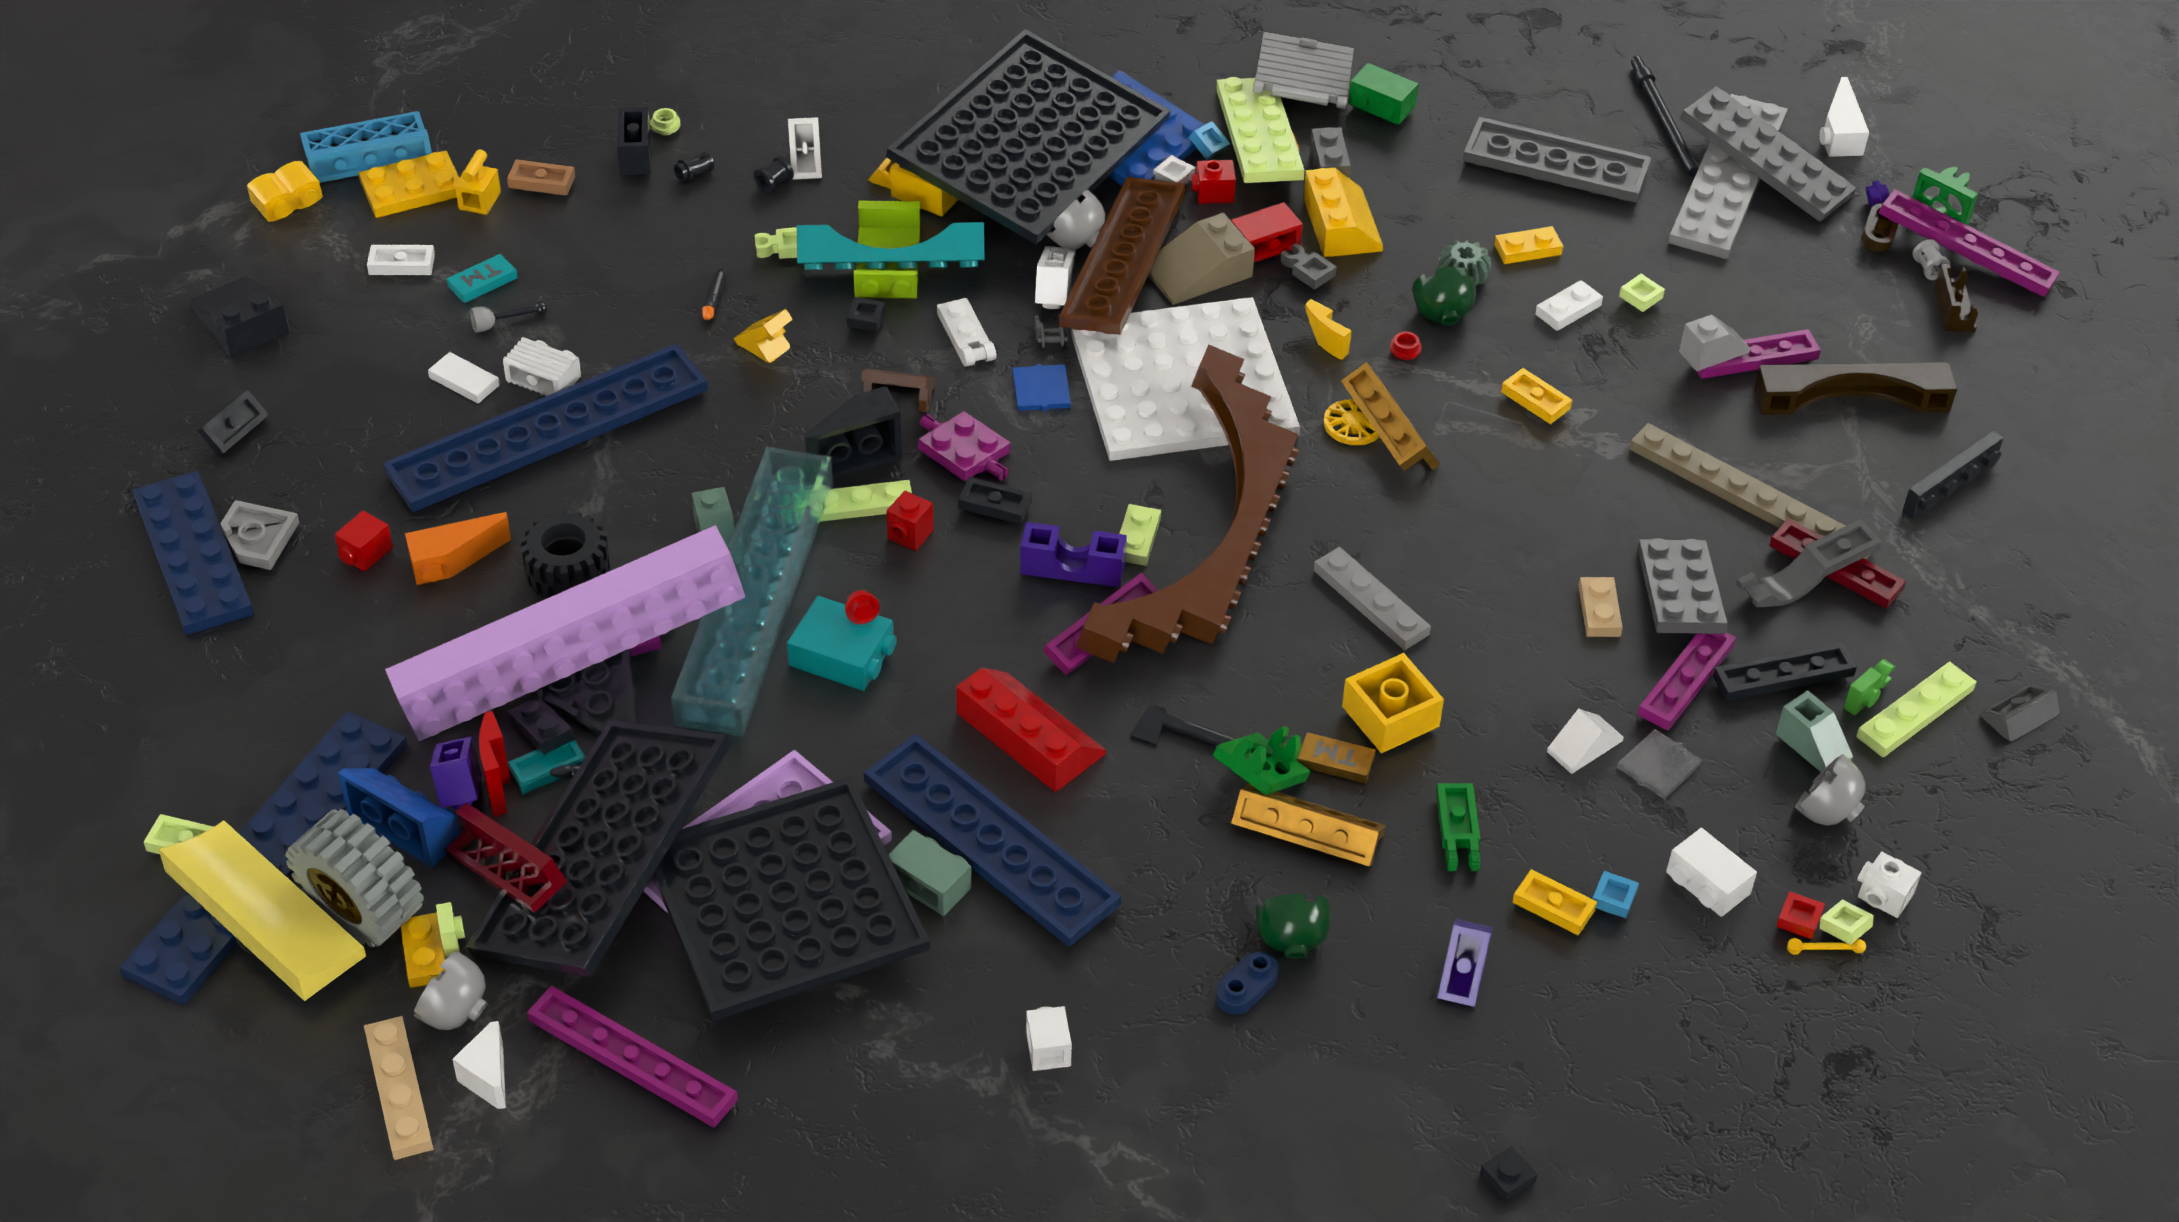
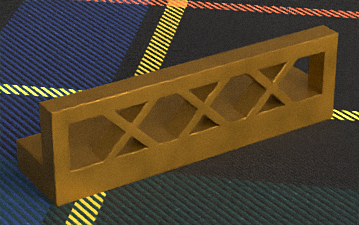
[1341,362,1440,471]
[1231,784,1386,867]

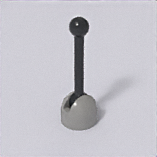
[470,302,547,333]

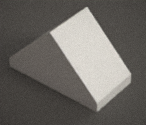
[788,117,822,180]
[1547,709,1623,774]
[452,1021,506,1109]

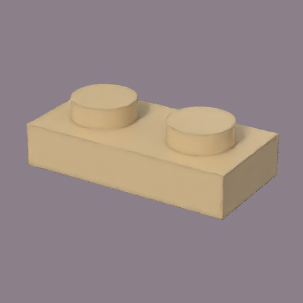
[1579,577,1623,637]

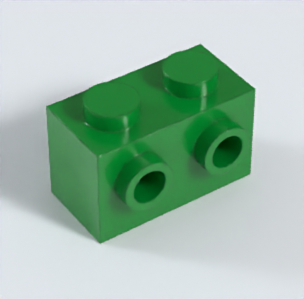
[1348,63,1419,125]

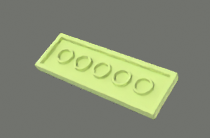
[1216,77,1304,183]

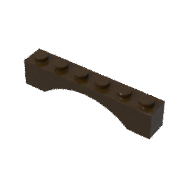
[1754,362,1957,415]

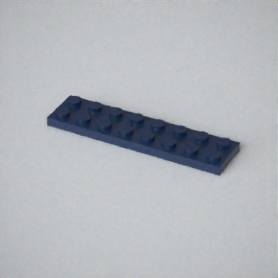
[864,734,1122,947]

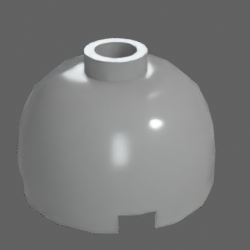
[1047,189,1105,250]
[1794,754,1866,826]
[414,951,487,1030]

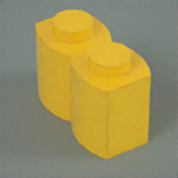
[247,161,323,222]

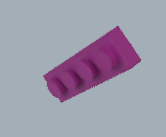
[1697,329,1821,379]
[1043,573,1159,676]
[1637,632,1737,731]

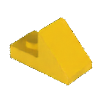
[733,309,793,363]

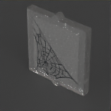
[1617,729,1702,799]

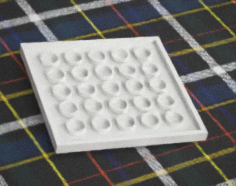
[1070,297,1300,461]

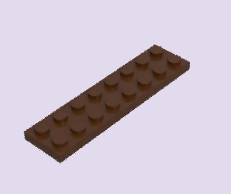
[1059,177,1186,335]

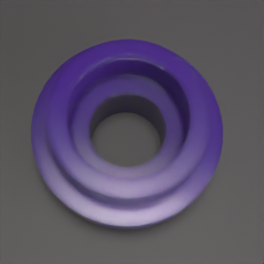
[1866,180,1890,208]

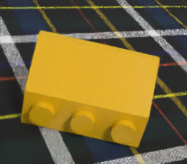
[1303,168,1383,257]

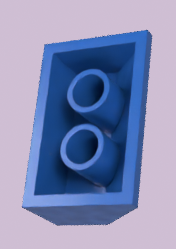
[338,768,460,868]

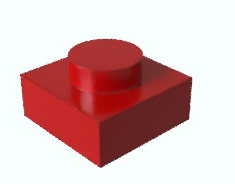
[1776,891,1825,939]

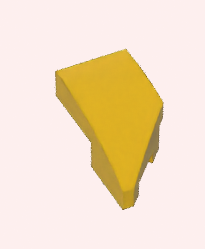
[1305,299,1352,360]

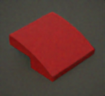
[479,711,511,817]

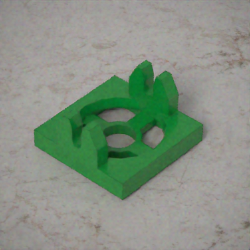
[1912,166,1978,226]
[1213,726,1311,795]

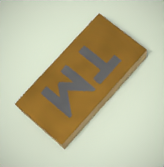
[1298,732,1376,784]

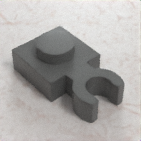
[1281,243,1337,290]

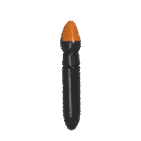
[702,268,726,321]

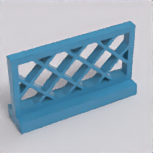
[300,111,432,183]

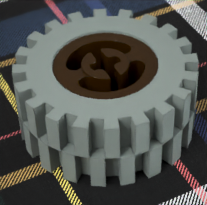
[286,809,424,947]

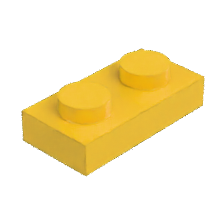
[1494,226,1563,264]
[1501,368,1572,424]
[1512,869,1597,935]
[401,912,446,988]

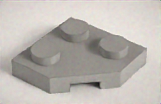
[220,500,299,570]

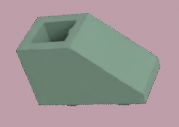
[1776,691,1853,772]

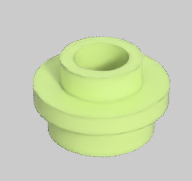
[650,108,681,135]

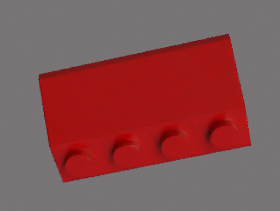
[956,668,1106,793]

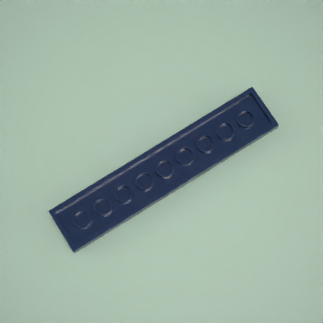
[383,343,708,512]
[119,711,408,1005]

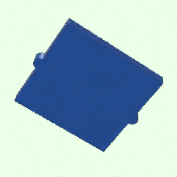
[1013,364,1071,412]

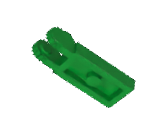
[1436,783,1480,871]

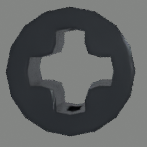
[753,156,794,193]

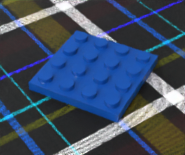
[1108,71,1205,187]

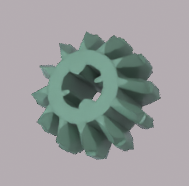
[1438,239,1491,286]

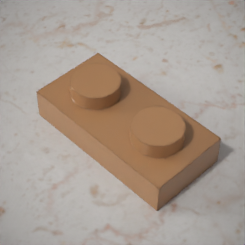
[507,159,575,195]

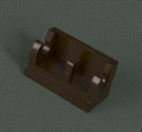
[1934,264,1978,332]

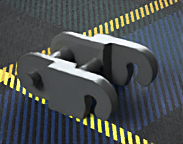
[1034,315,1068,348]

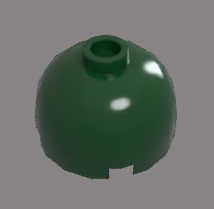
[1412,267,1476,325]
[1256,894,1331,958]

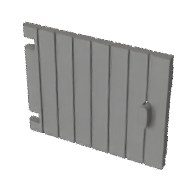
[1253,32,1354,109]

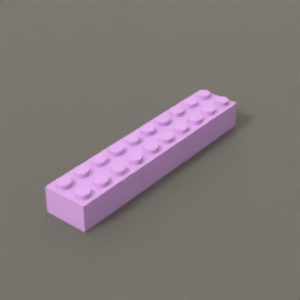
[385,525,745,741]

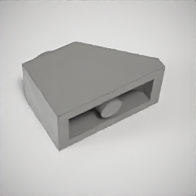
[1679,314,1751,371]

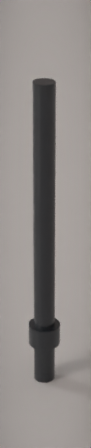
[1631,55,1699,176]

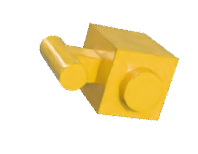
[455,149,501,215]

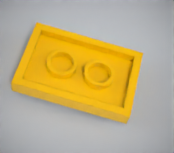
[358,150,460,218]

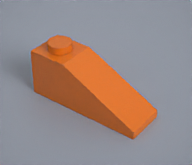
[405,512,511,585]

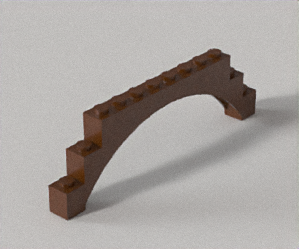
[1076,345,1299,663]

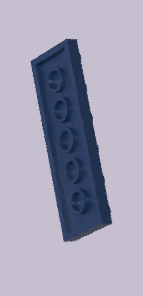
[132,471,254,635]

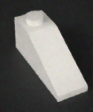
[1820,77,1869,157]
[1035,246,1076,309]

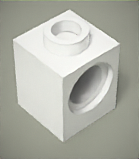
[1026,1006,1072,1071]

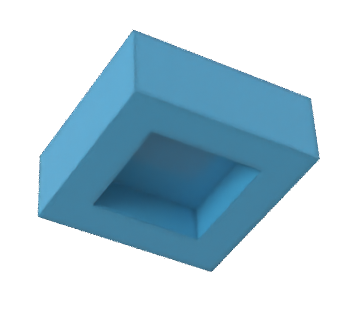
[1188,121,1231,160]
[1592,871,1639,919]

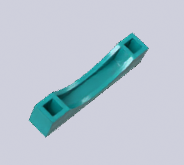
[796,222,985,270]

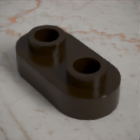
[1861,203,1899,252]

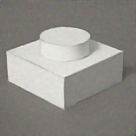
[1153,155,1195,184]

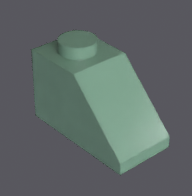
[691,487,741,563]

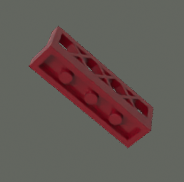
[445,803,567,913]

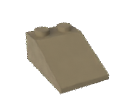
[1148,213,1255,305]

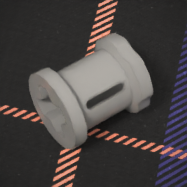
[1912,239,1951,280]

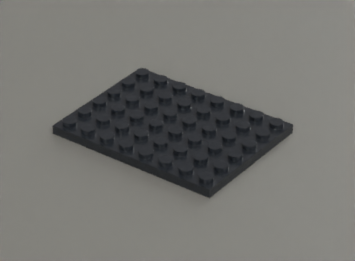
[886,29,1171,244]

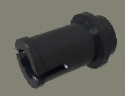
[674,152,714,182]

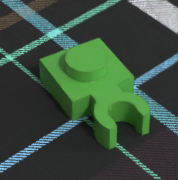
[1844,659,1896,716]

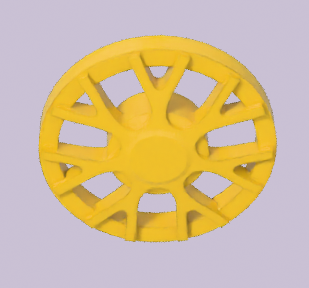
[1323,399,1379,445]

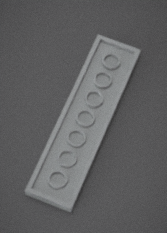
[1668,94,1788,259]

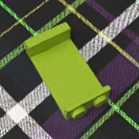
[854,201,920,298]

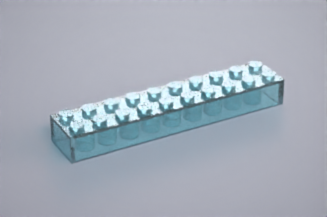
[671,447,833,737]

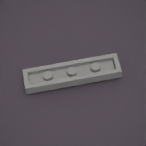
[1313,547,1431,651]

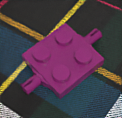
[918,411,1011,481]

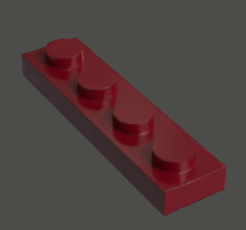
[1769,518,1906,609]

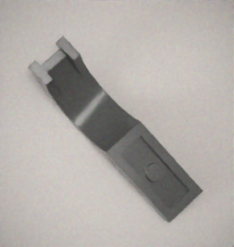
[1736,519,1882,608]

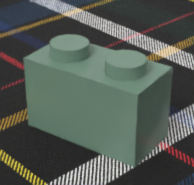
[888,830,971,916]

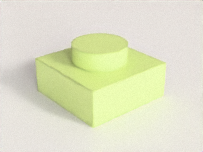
[1619,274,1665,312]
[1820,899,1874,945]
[436,902,465,957]

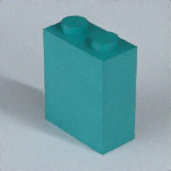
[787,596,897,691]

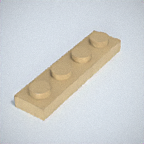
[364,1016,434,1160]

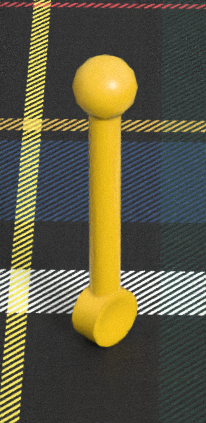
[1787,938,1866,955]

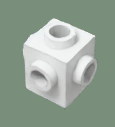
[1857,851,1922,918]

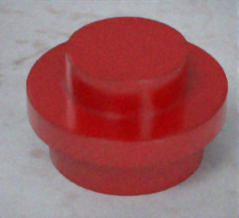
[1390,331,1422,360]
[845,590,880,624]

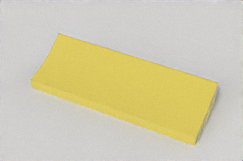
[159,821,366,1001]

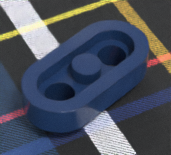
[1216,952,1278,1015]

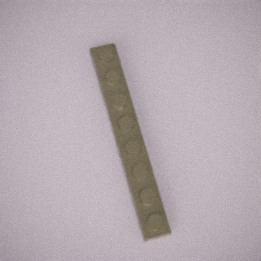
[1629,423,1871,560]

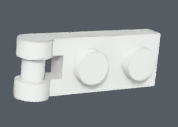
[937,298,996,367]

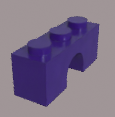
[1020,522,1127,587]

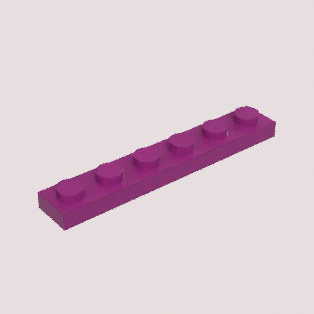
[1879,189,2060,297]
[527,986,738,1128]

